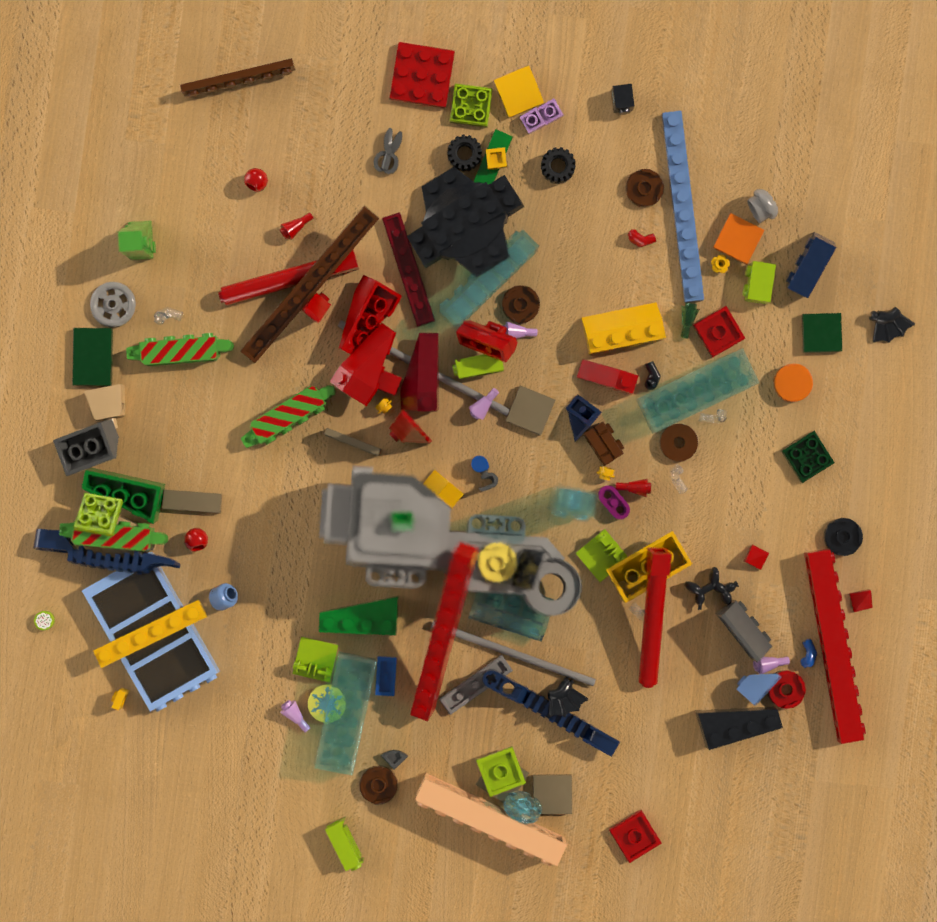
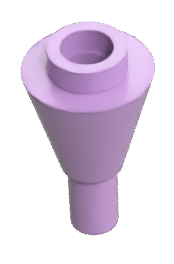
[502,322,538,338]
[469,388,499,420]
[753,657,790,674]
[280,700,310,733]

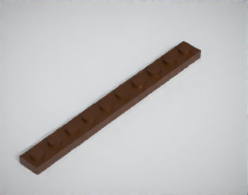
[240,205,379,363]

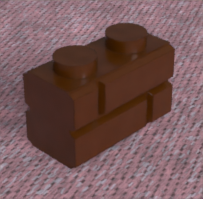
[583,422,624,466]

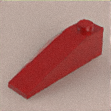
[339,275,402,355]
[330,323,396,406]
[389,410,432,444]

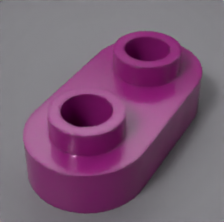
[598,485,630,519]

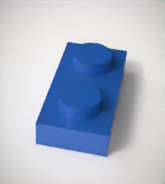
[375,656,397,696]

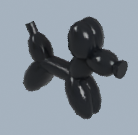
[684,567,739,610]

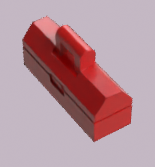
[456,320,518,363]

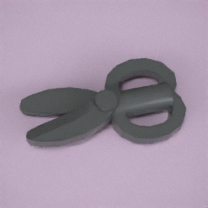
[373,128,403,175]

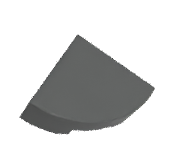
[381,750,408,770]

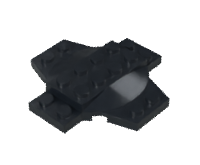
[407,167,524,278]

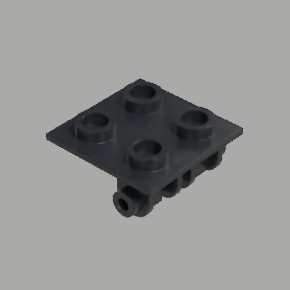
[512,548,545,591]

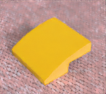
[493,65,544,117]

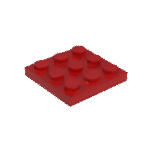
[389,42,455,109]

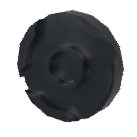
[824,518,863,556]

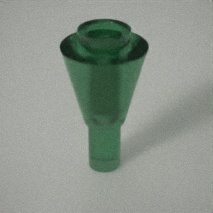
[681,302,700,339]

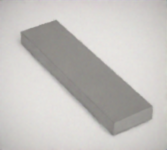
[439,655,513,715]

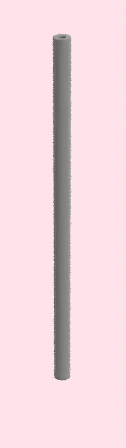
[431,621,596,686]

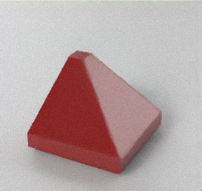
[744,544,769,570]
[849,589,873,612]

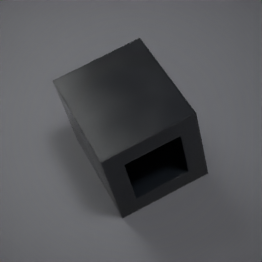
[611,84,635,115]

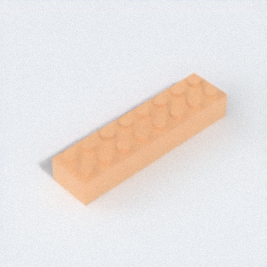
[415,773,567,866]

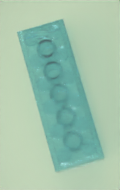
[439,230,539,331]
[636,348,759,434]
[548,486,598,521]
[314,651,377,776]

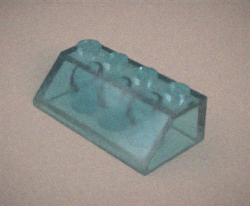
[468,592,554,642]

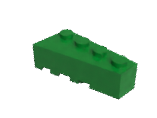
[81,467,165,524]
[319,596,399,636]

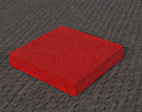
[693,306,746,358]
[609,810,662,863]

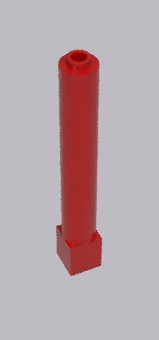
[218,250,359,306]
[638,548,672,688]

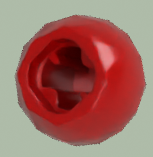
[244,168,268,192]
[184,528,208,552]

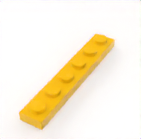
[93,600,207,668]

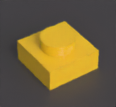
[486,147,507,170]
[111,688,130,711]

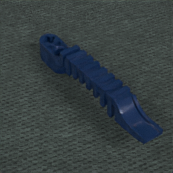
[33,529,181,575]
[483,669,620,757]

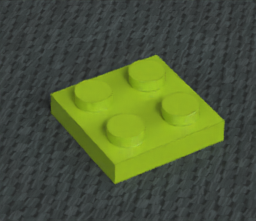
[476,746,526,797]

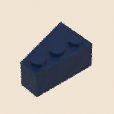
[786,232,837,298]

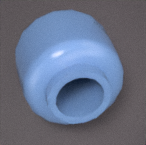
[209,583,238,611]

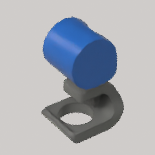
[471,455,498,492]

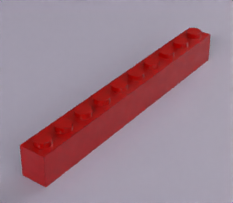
[410,542,479,722]
[804,549,866,744]

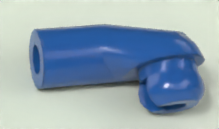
[800,638,817,668]

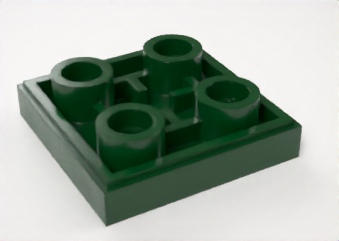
[781,430,835,483]

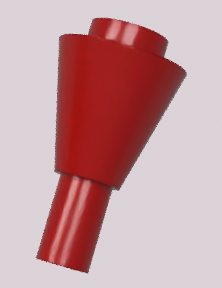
[280,212,314,240]
[616,479,651,498]

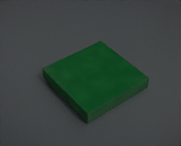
[802,313,842,353]

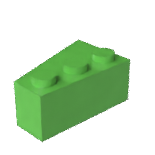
[118,221,156,260]

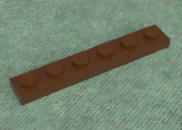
[180,58,295,98]

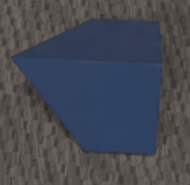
[565,394,602,442]

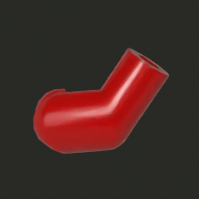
[628,229,656,247]

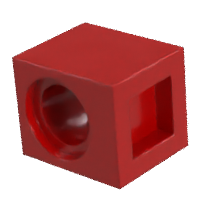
[377,371,402,396]

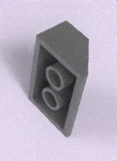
[53,419,119,476]
[716,599,772,662]

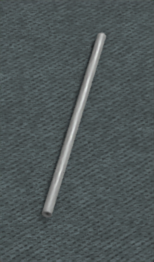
[338,320,510,416]

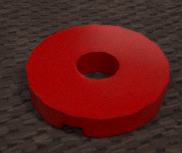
[767,670,806,709]

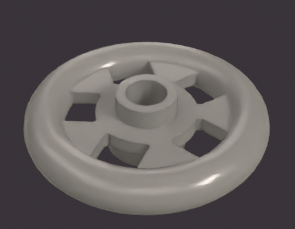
[90,282,136,327]

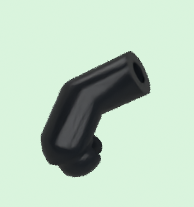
[645,361,661,390]

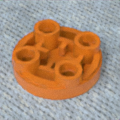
[773,363,813,402]

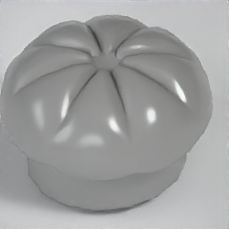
[747,189,778,223]

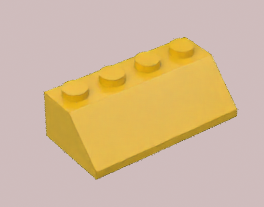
[581,302,666,355]
[606,531,692,603]

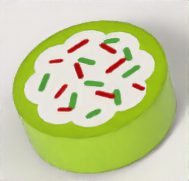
[34,611,55,630]

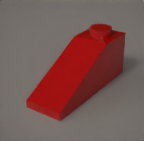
[302,292,331,323]
[576,359,639,395]

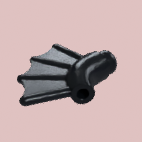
[869,307,915,343]
[547,677,588,717]

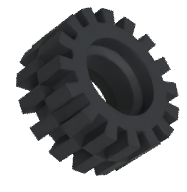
[447,134,482,172]
[541,147,576,184]

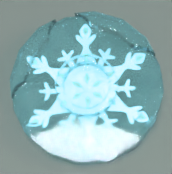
[504,791,542,824]

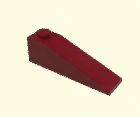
[401,333,439,411]

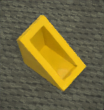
[423,470,464,509]

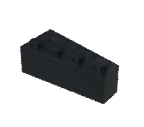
[695,707,783,750]

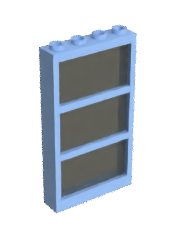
[82,552,220,712]

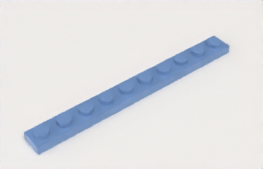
[662,111,704,303]

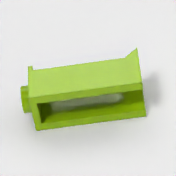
[452,354,504,380]
[325,816,364,871]

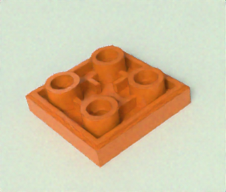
[713,213,765,265]

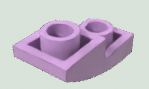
[520,98,564,134]

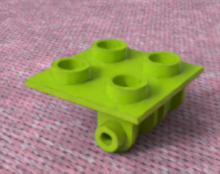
[576,529,628,582]
[292,636,338,683]

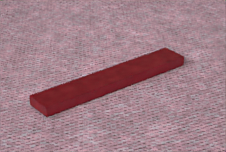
[382,212,435,327]

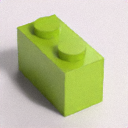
[742,261,776,304]

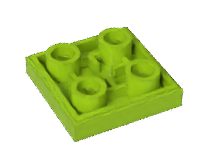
[450,84,493,127]
[73,493,123,537]

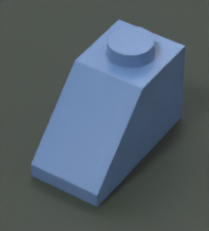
[737,674,781,705]

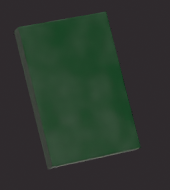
[72,328,113,386]

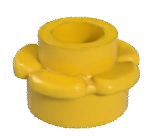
[711,255,730,273]
[375,397,392,414]
[596,466,615,481]

